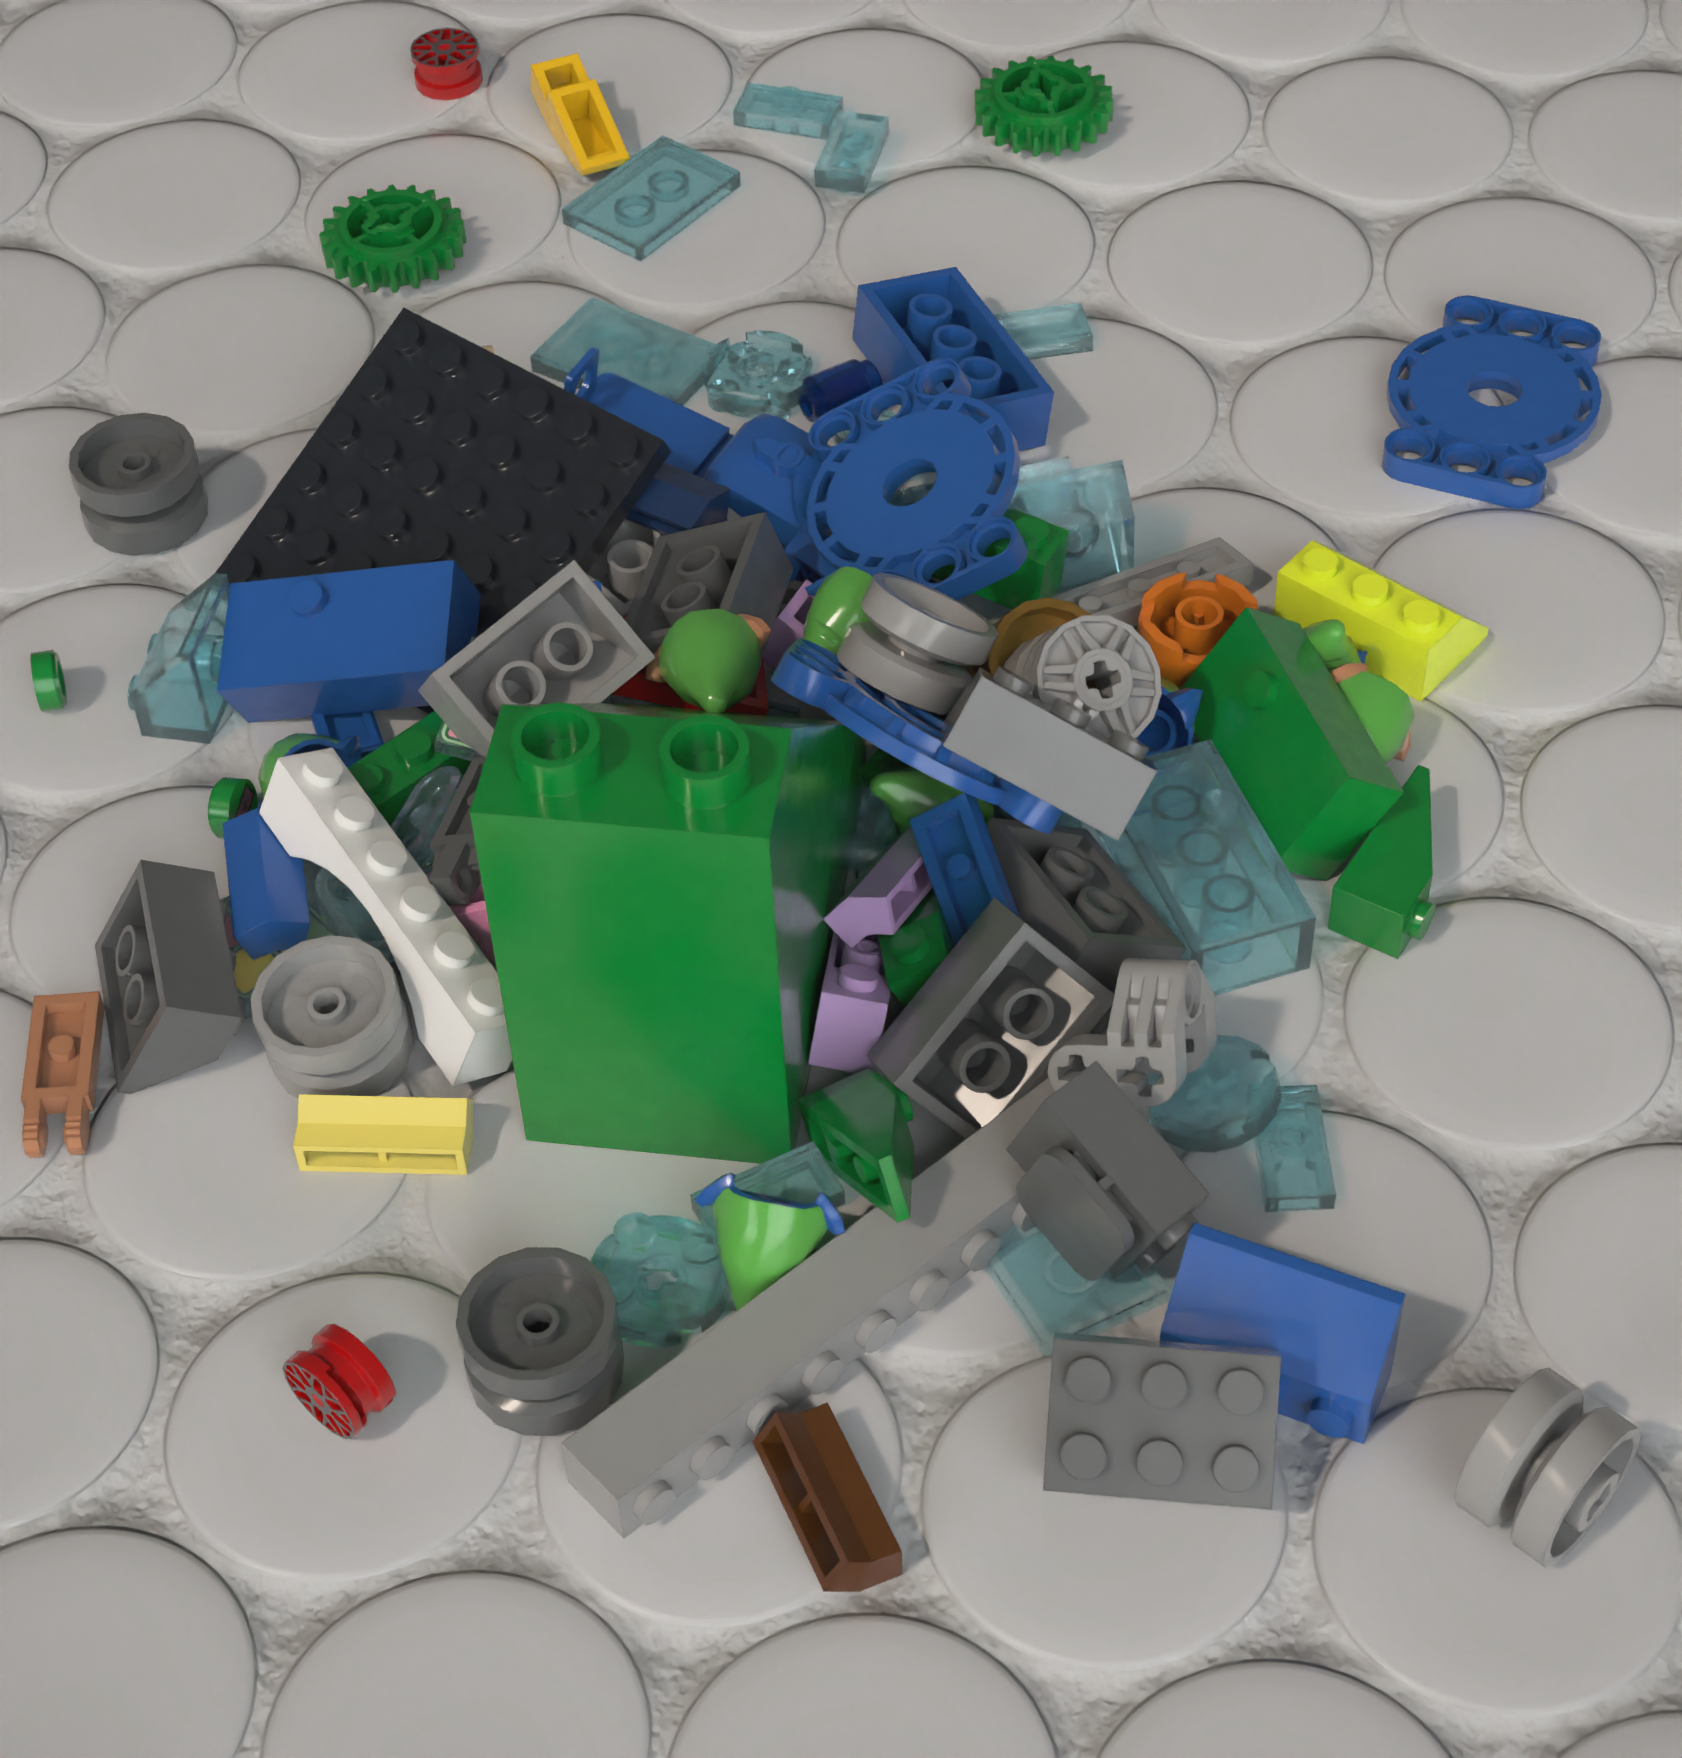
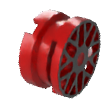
[410,28,483,101]
[282,1324,396,1439]

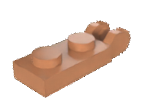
[21,991,105,1158]

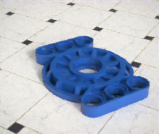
[1382,295,1602,509]
[806,357,1028,600]
[771,638,1064,834]

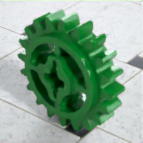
[975,55,1113,157]
[319,185,466,293]

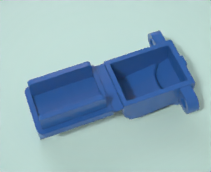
[564,347,831,582]

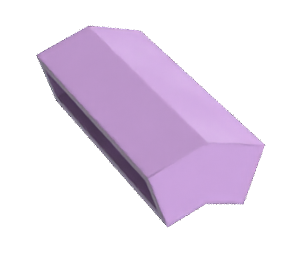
[823,826,933,949]

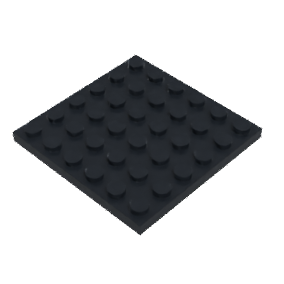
[207,307,672,716]

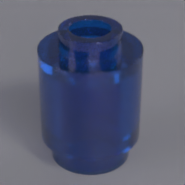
[798,359,883,422]

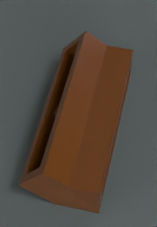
[752,1402,903,1592]

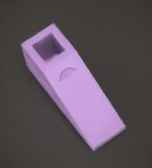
[808,931,891,1073]

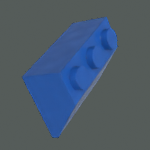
[1160,1222,1406,1444]

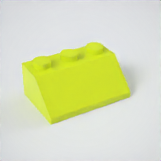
[1273,540,1489,702]

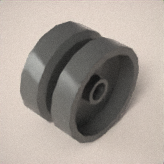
[69,413,208,556]
[456,1247,624,1435]

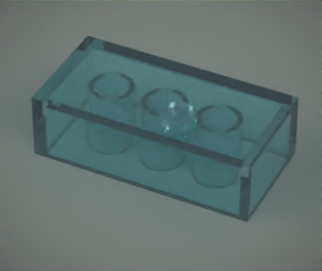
[1095,739,1316,996]

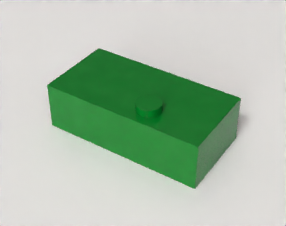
[1180,607,1404,881]

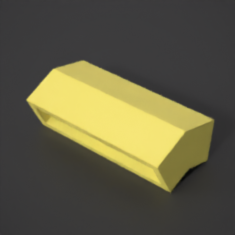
[293,1094,474,1175]

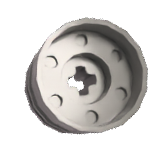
[1004,615,1162,738]

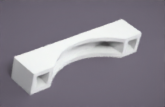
[259,748,512,1086]

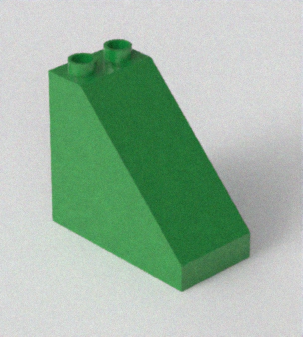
[470,702,866,1167]

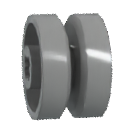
[836,573,999,715]
[250,935,414,1099]
[1454,1368,1641,1568]

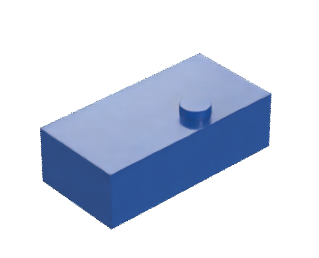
[852,267,1054,453]
[217,560,481,723]

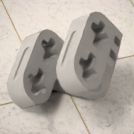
[1047,958,1217,1107]

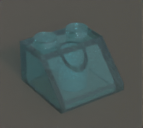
[1007,460,1135,596]
[127,573,230,744]

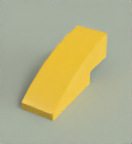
[531,53,630,176]

